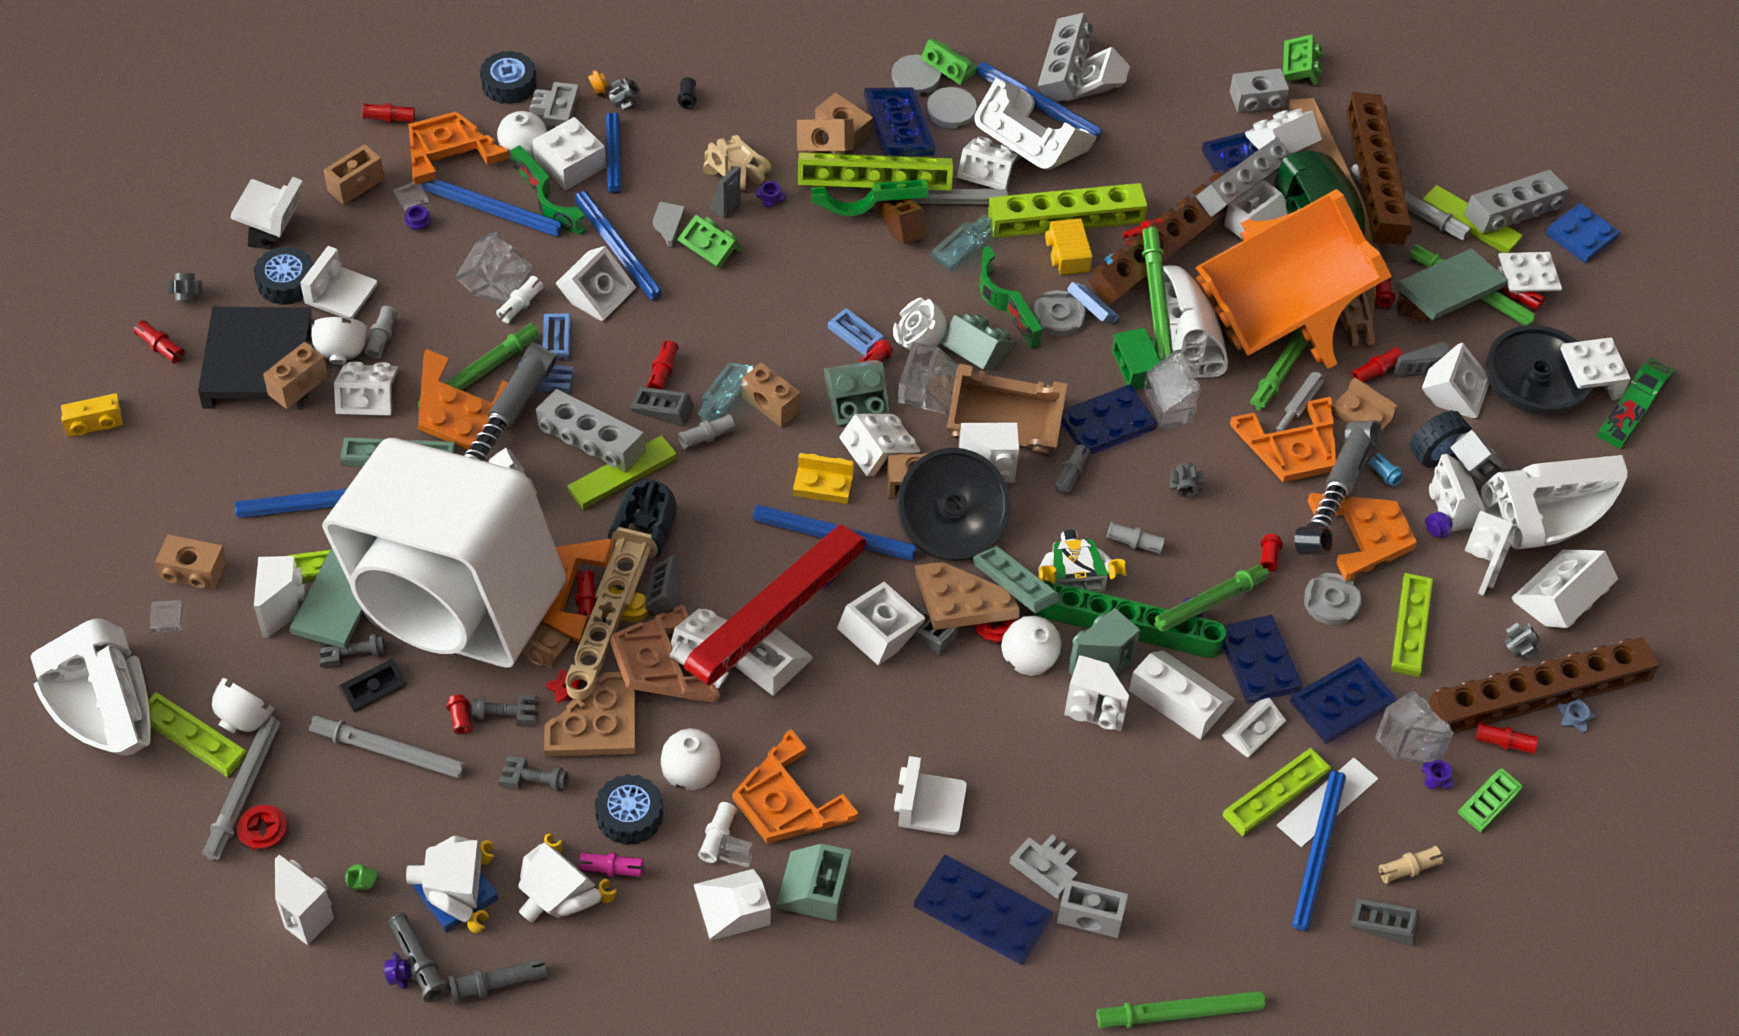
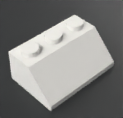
[1512,550,1618,629]
[1129,650,1235,740]

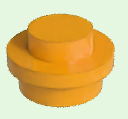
[588,70,609,95]

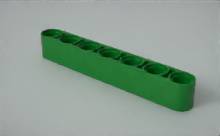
[1028,581,1226,658]

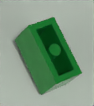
[1112,328,1165,391]

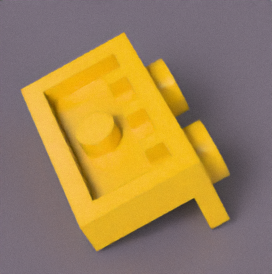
[61,393,124,437]
[793,453,854,504]

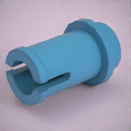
[1368,453,1404,486]

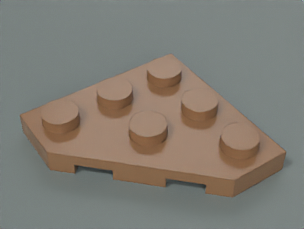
[915,562,1019,630]
[544,672,635,757]

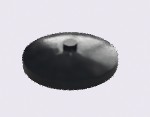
[1486,325,1593,416]
[897,448,1010,561]

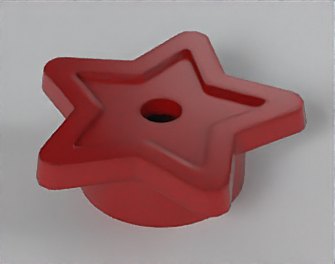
[546,669,583,703]

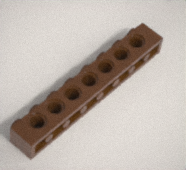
[1346,92,1413,245]
[1088,167,1233,306]
[1427,637,1659,737]

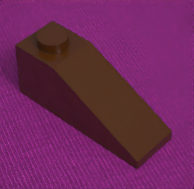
[874,199,928,245]

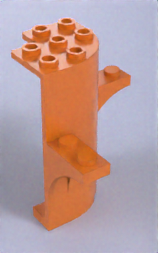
[1195,189,1392,369]

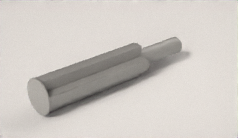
[1276,372,1325,432]

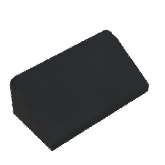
[338,658,406,711]

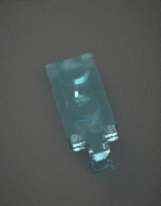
[931,215,992,271]
[698,362,753,422]

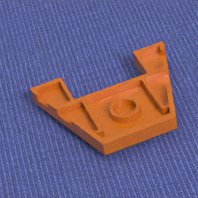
[408,111,508,185]
[418,349,508,450]
[1230,397,1336,482]
[1308,493,1417,581]
[541,539,614,644]
[732,729,859,844]

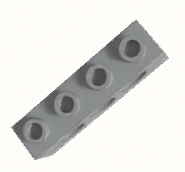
[1037,13,1094,102]
[1196,136,1290,217]
[1464,170,1569,234]
[536,389,646,472]

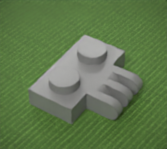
[529,82,579,126]
[1009,834,1078,899]

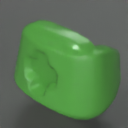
[345,864,378,891]

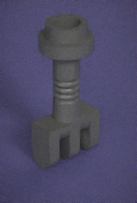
[320,634,386,668]
[471,694,539,726]
[498,756,569,791]

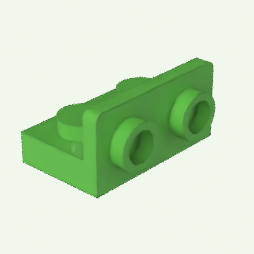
[1283,34,1323,86]
[921,38,977,85]
[677,215,742,269]

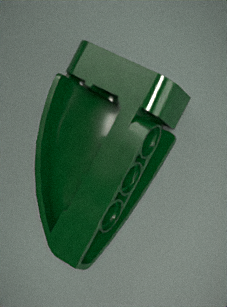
[1274,151,1365,235]

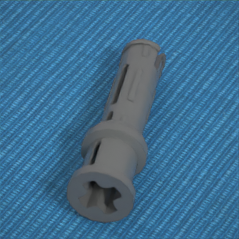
[388,913,450,1003]
[448,958,548,1005]

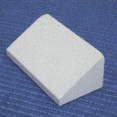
[1222,698,1286,757]

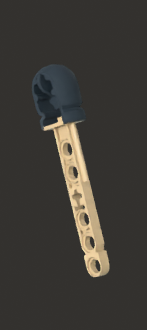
[565,480,677,700]

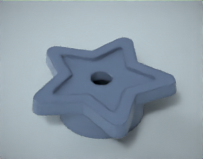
[1558,699,1596,733]

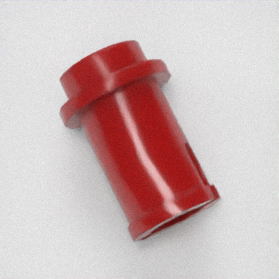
[1375,277,1395,308]
[859,339,893,362]
[1260,534,1283,572]
[446,694,473,735]

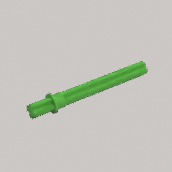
[1142,227,1173,365]
[1409,244,1535,326]
[417,323,540,406]
[1250,328,1309,410]
[1154,564,1269,632]
[1096,991,1266,1028]

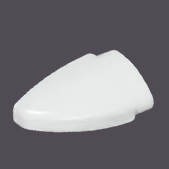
[1162,265,1228,378]
[1481,455,1627,550]
[31,618,151,755]

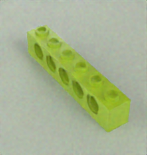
[798,153,953,191]
[988,183,1147,238]

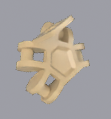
[703,135,772,191]

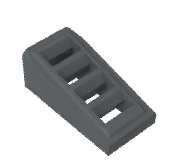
[710,166,741,218]
[1393,342,1451,377]
[630,387,694,426]
[645,555,680,615]
[911,603,958,656]
[1351,898,1420,946]

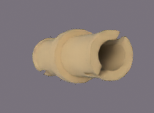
[1379,846,1443,884]

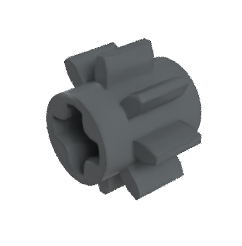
[609,77,640,110]
[168,273,202,300]
[1169,463,1204,498]
[1504,622,1541,659]

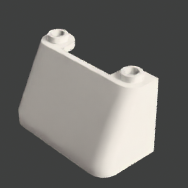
[975,78,1097,170]

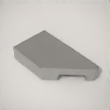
[653,202,685,247]

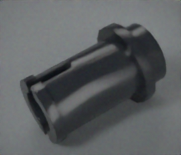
[677,77,697,109]

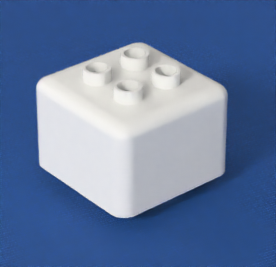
[322,438,566,667]

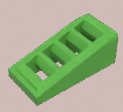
[1458,768,1523,833]

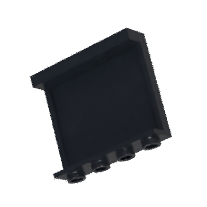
[198,306,317,410]

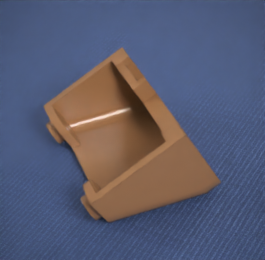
[947,364,1067,455]

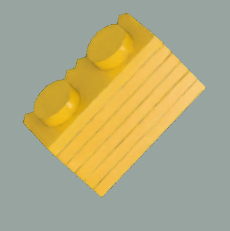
[1045,218,1092,276]

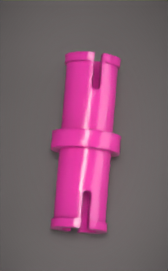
[579,852,644,878]

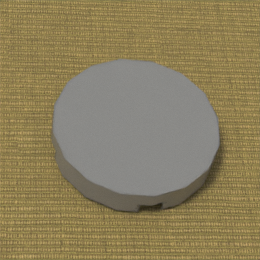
[892,55,941,96]
[927,87,977,129]
[1033,290,1086,337]
[1304,573,1362,625]

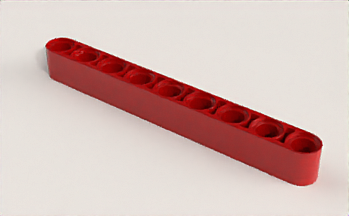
[684,524,866,686]

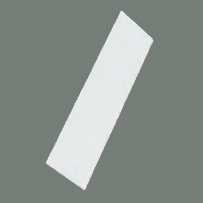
[1276,758,1378,847]

